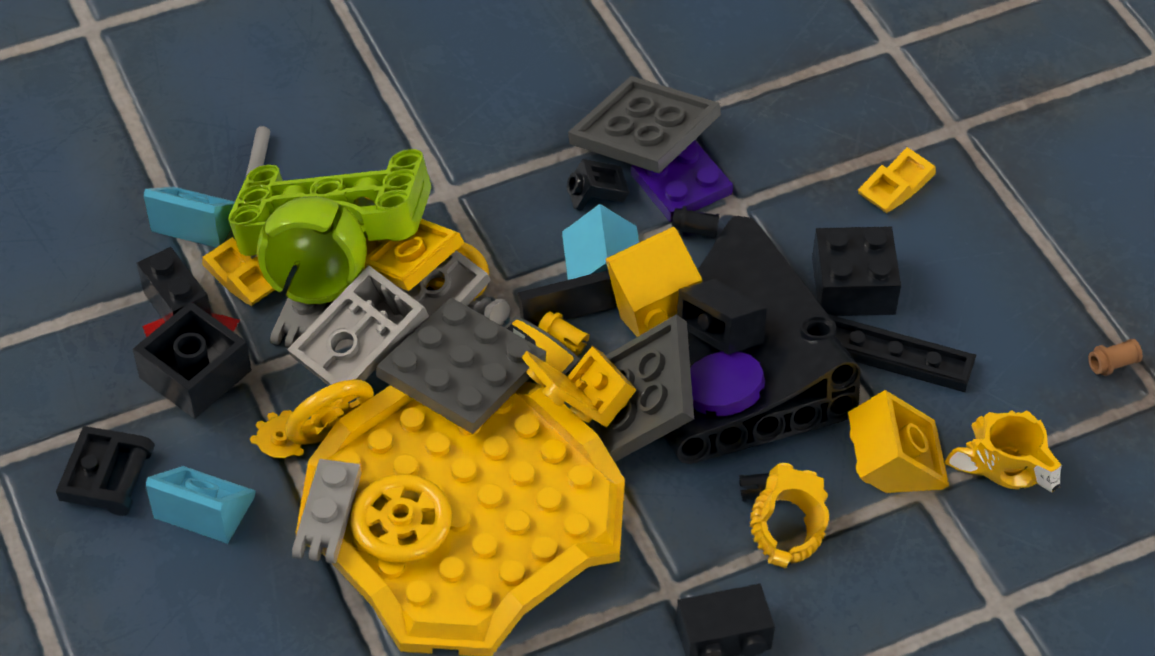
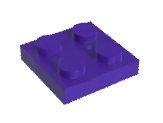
[631,140,733,222]

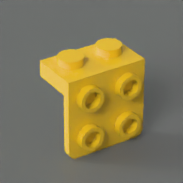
[521,346,637,428]

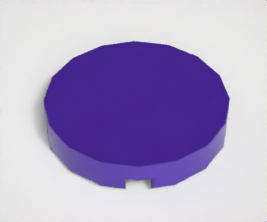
[690,351,765,416]

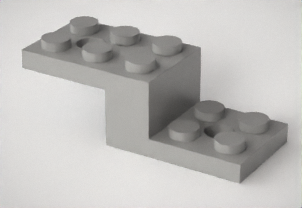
[287,251,491,386]

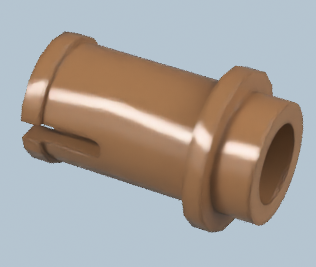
[1088,339,1143,376]

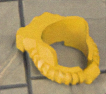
[750,463,829,568]

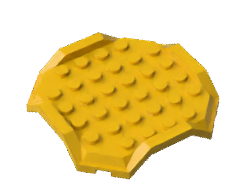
[296,382,625,656]

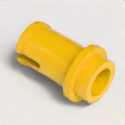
[538,312,590,356]

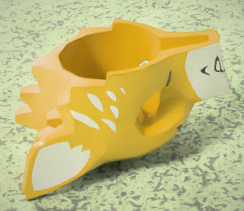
[945,410,1062,492]

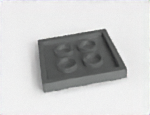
[568,76,721,173]
[376,297,546,434]
[589,314,694,462]

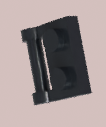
[56,426,155,516]

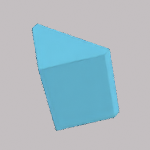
[144,187,235,248]
[562,204,639,280]
[146,466,256,544]

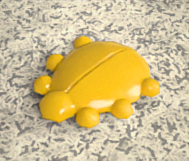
[250,410,304,459]

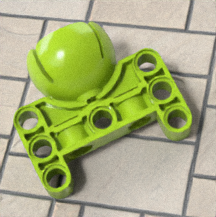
[228,149,431,304]

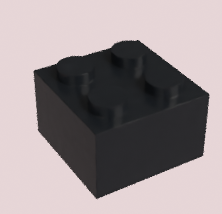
[812,226,901,316]
[133,301,252,419]

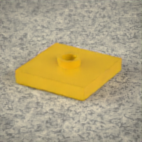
[364,219,465,291]

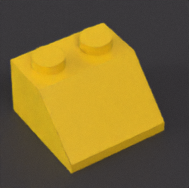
[605,226,703,337]
[848,390,949,493]

